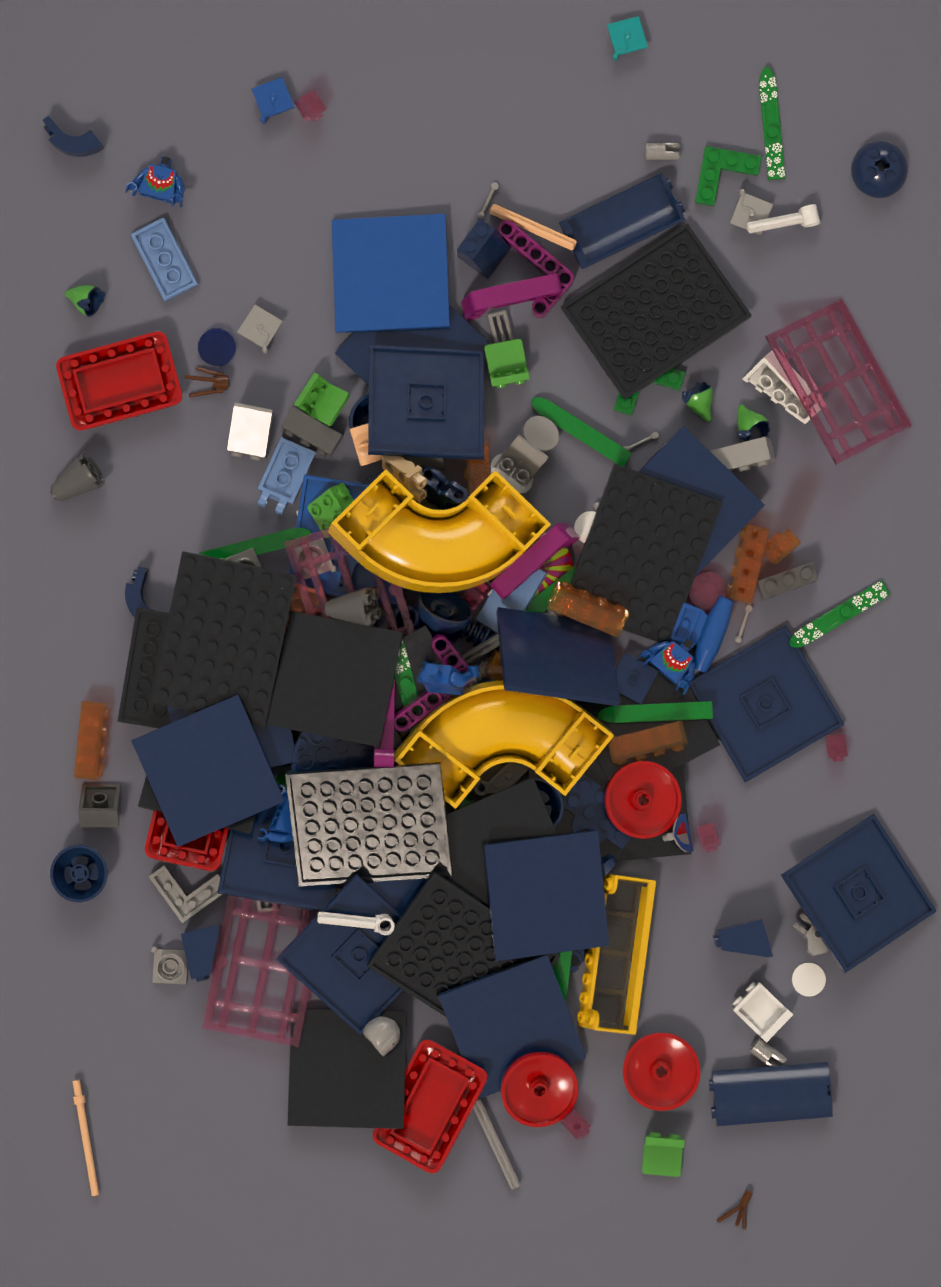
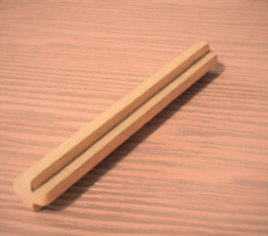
[490,204,577,250]

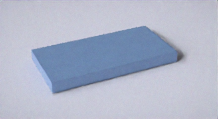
[130,217,199,302]
[476,568,548,633]

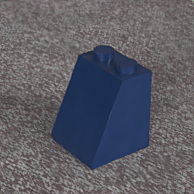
[457,218,511,279]
[713,918,773,957]
[181,924,223,982]

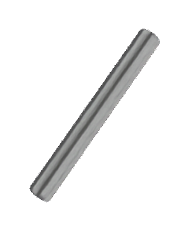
[473,1099,520,1189]

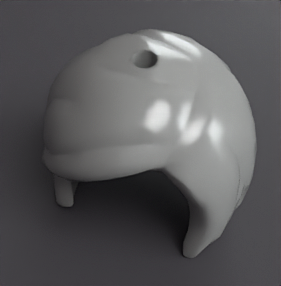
[363,1016,400,1056]

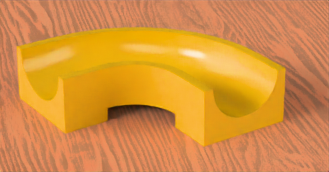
[328,469,551,593]
[394,680,614,809]

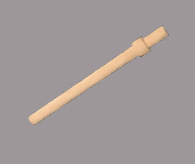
[72,1080,99,1196]

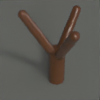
[717,1190,753,1229]

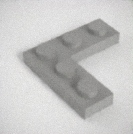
[149,865,223,923]

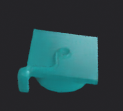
[607,16,648,61]

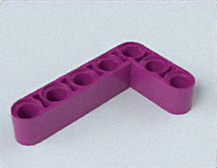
[498,220,574,318]
[461,273,563,321]
[490,523,580,600]
[394,634,472,731]
[374,679,395,767]

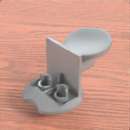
[489,416,559,494]

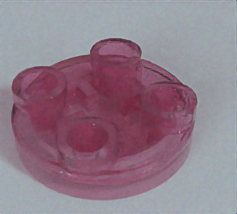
[688,572,727,611]

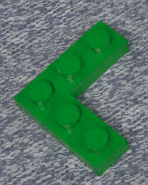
[695,146,761,207]
[614,369,685,416]

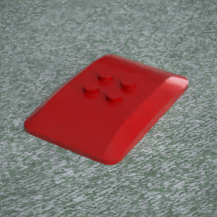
[56,331,182,431]
[145,811,229,871]
[373,1040,488,1173]

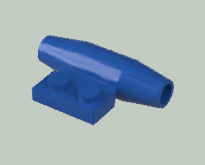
[670,596,734,673]

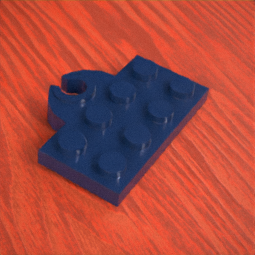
[563,774,631,850]

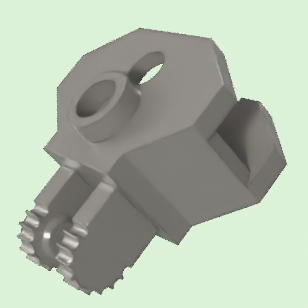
[792,913,828,956]

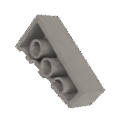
[710,437,776,472]

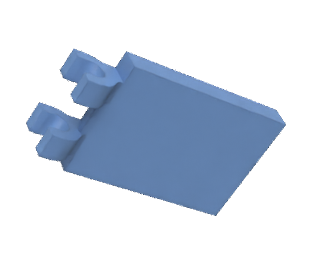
[257,437,316,516]

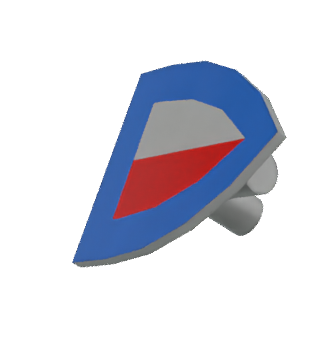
[662,813,694,852]

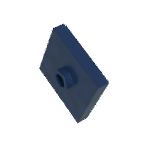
[616,653,659,705]

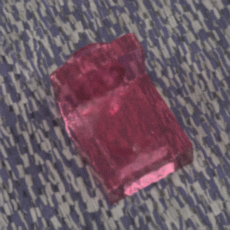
[825,734,849,762]

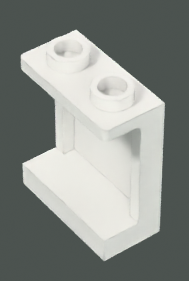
[732,981,793,1043]

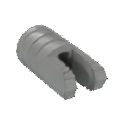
[645,143,680,160]
[749,1038,787,1067]

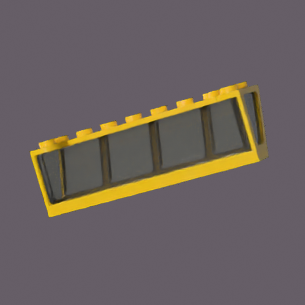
[577,874,656,1035]

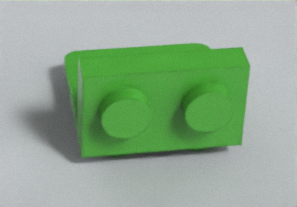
[484,338,530,388]
[294,372,350,426]
[307,483,354,538]
[642,1132,685,1177]

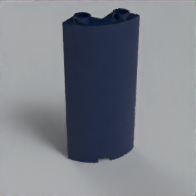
[559,173,685,269]
[709,1062,833,1126]

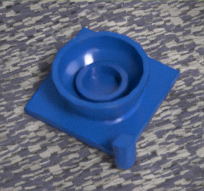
[251,77,295,124]

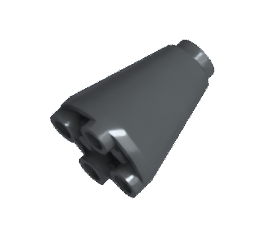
[325,587,381,626]

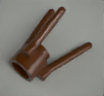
[185,366,229,397]

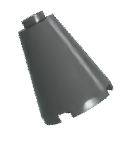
[50,453,105,501]

